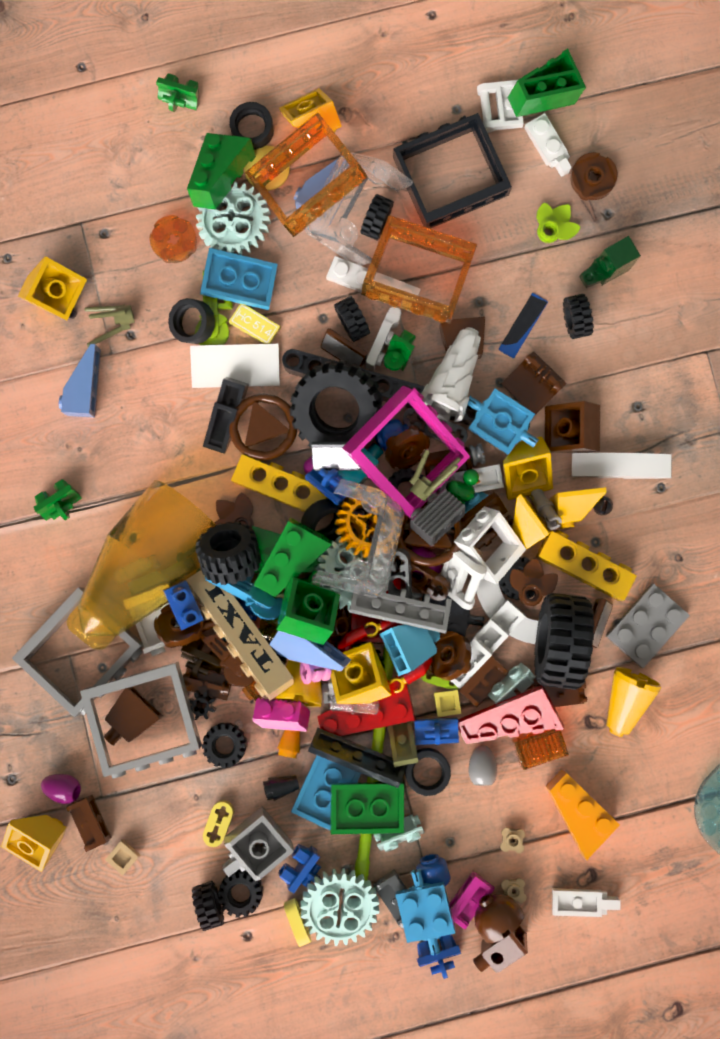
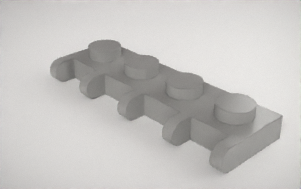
[349,579,452,633]

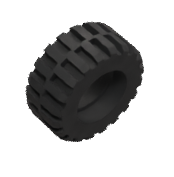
[290,360,383,448]
[534,593,594,690]

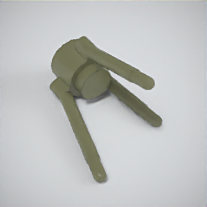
[85,304,135,347]
[409,449,461,501]

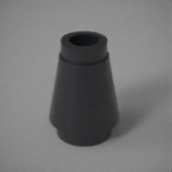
[263,775,299,801]

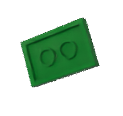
[330,782,404,835]

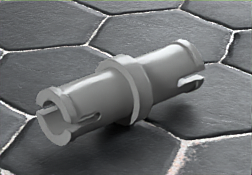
[529,489,562,530]

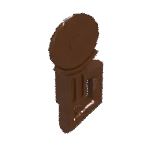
[201,619,254,687]

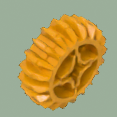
[335,493,400,558]

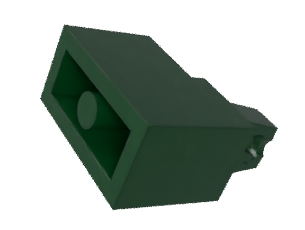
[579,236,641,288]

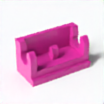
[449,871,495,930]

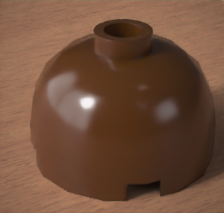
[474,894,524,943]

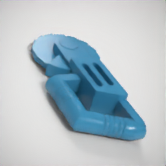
[205,575,283,620]

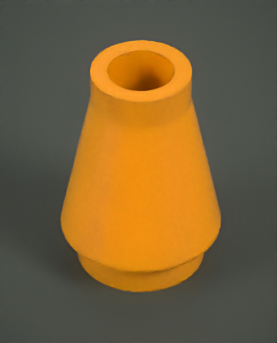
[277,730,300,759]

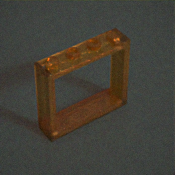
[245,112,368,237]
[361,215,477,324]

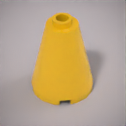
[275,660,323,707]
[606,667,661,737]

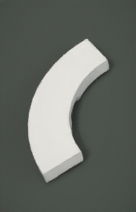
[476,579,538,644]

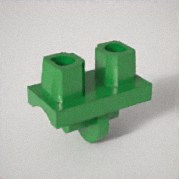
[156,73,199,112]
[383,330,416,371]
[33,479,82,521]

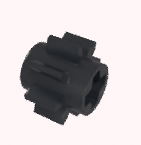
[189,690,217,720]

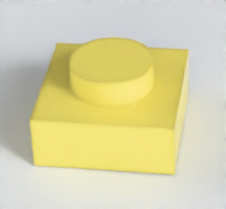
[434,689,461,717]

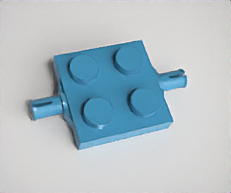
[467,388,539,455]
[395,869,456,955]

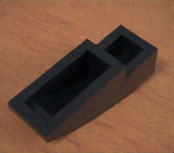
[203,377,249,454]

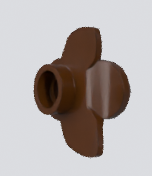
[212,493,254,528]
[510,559,558,606]

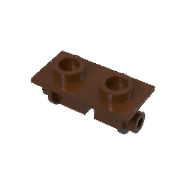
[183,668,231,701]

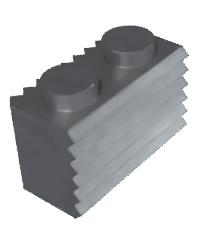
[410,488,465,546]

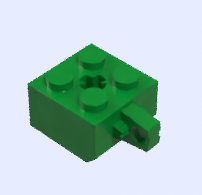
[276,570,340,645]

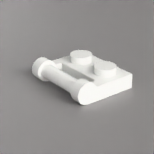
[477,80,524,133]
[438,550,487,610]

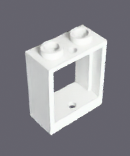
[454,506,526,584]

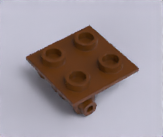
[501,351,567,416]

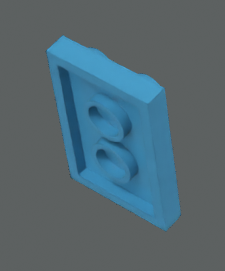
[200,248,278,310]
[291,755,361,830]

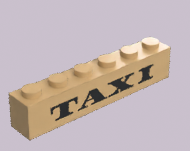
[186,570,294,701]

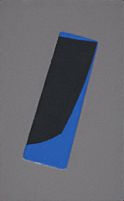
[499,293,548,359]

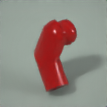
[338,625,368,652]

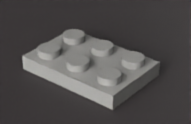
[606,584,690,668]

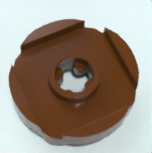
[570,152,618,201]
[385,425,430,469]
[154,604,203,648]
[429,631,472,681]

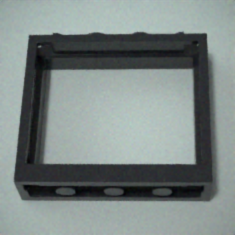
[393,113,512,231]

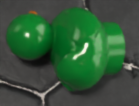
[446,469,480,505]

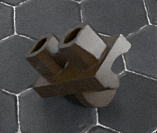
[181,638,223,679]

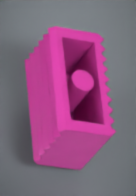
[253,698,310,732]

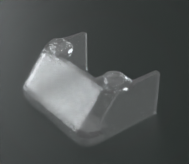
[304,152,414,266]
[312,479,404,598]

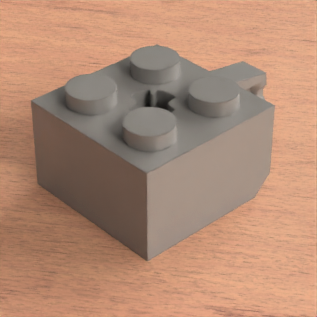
[222,806,294,881]

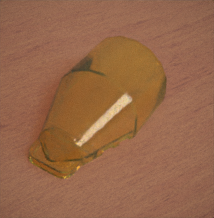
[67,480,216,650]

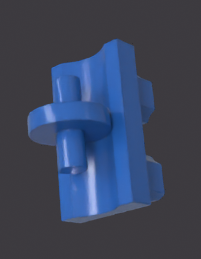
[305,468,354,506]
[163,580,204,630]
[414,717,459,745]
[278,844,321,893]
[417,935,461,979]

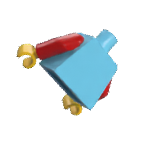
[365,620,440,693]

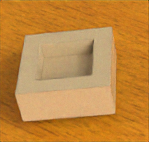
[105,839,140,876]

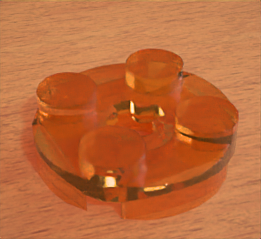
[149,215,197,263]

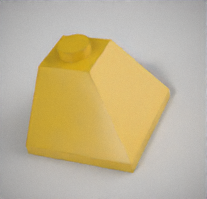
[279,88,342,137]
[18,256,87,321]
[503,436,553,500]
[550,487,607,529]
[512,493,550,549]
[330,642,391,704]
[1,815,67,872]

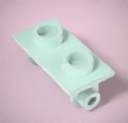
[488,663,536,704]
[374,814,425,852]

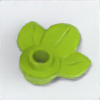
[536,202,580,243]

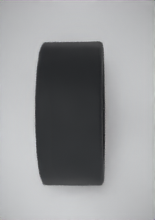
[229,102,274,150]
[168,298,215,344]
[301,499,343,542]
[405,748,451,796]

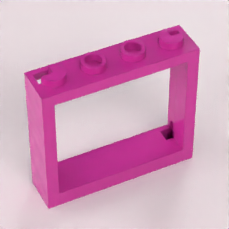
[342,386,470,518]

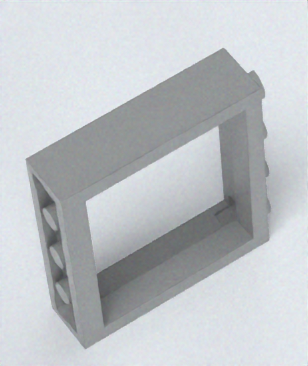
[12,587,144,717]
[80,662,202,779]

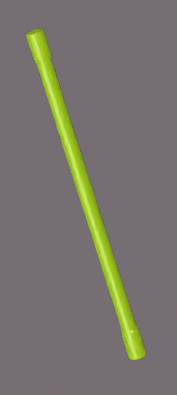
[354,645,394,882]

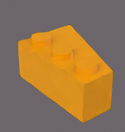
[545,769,620,860]

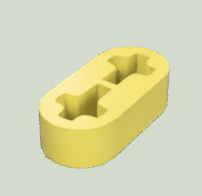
[203,800,234,847]
[284,898,312,947]

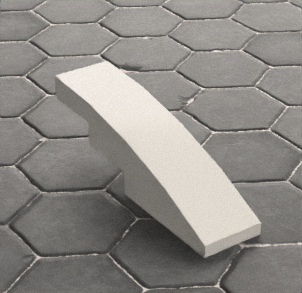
[572,453,672,479]
[450,599,526,689]

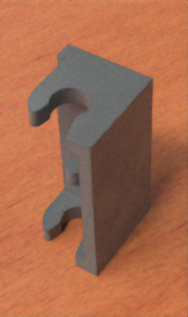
[372,869,407,928]

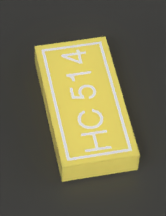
[229,304,281,344]

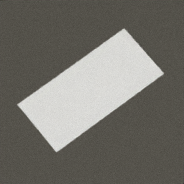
[190,344,280,388]

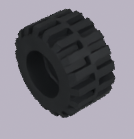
[195,522,262,585]

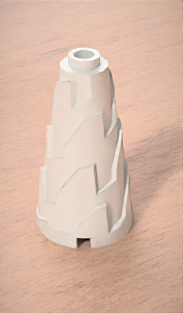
[421,327,481,422]

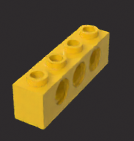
[231,454,328,512]
[535,530,637,601]

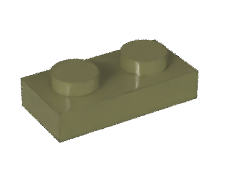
[388,721,418,767]

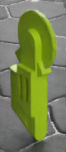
[195,270,233,345]

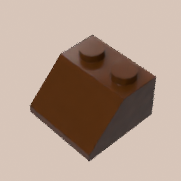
[545,401,600,453]

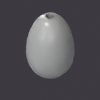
[468,746,497,786]

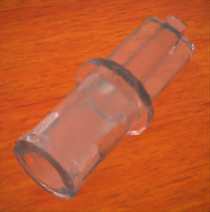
[330,695,379,715]

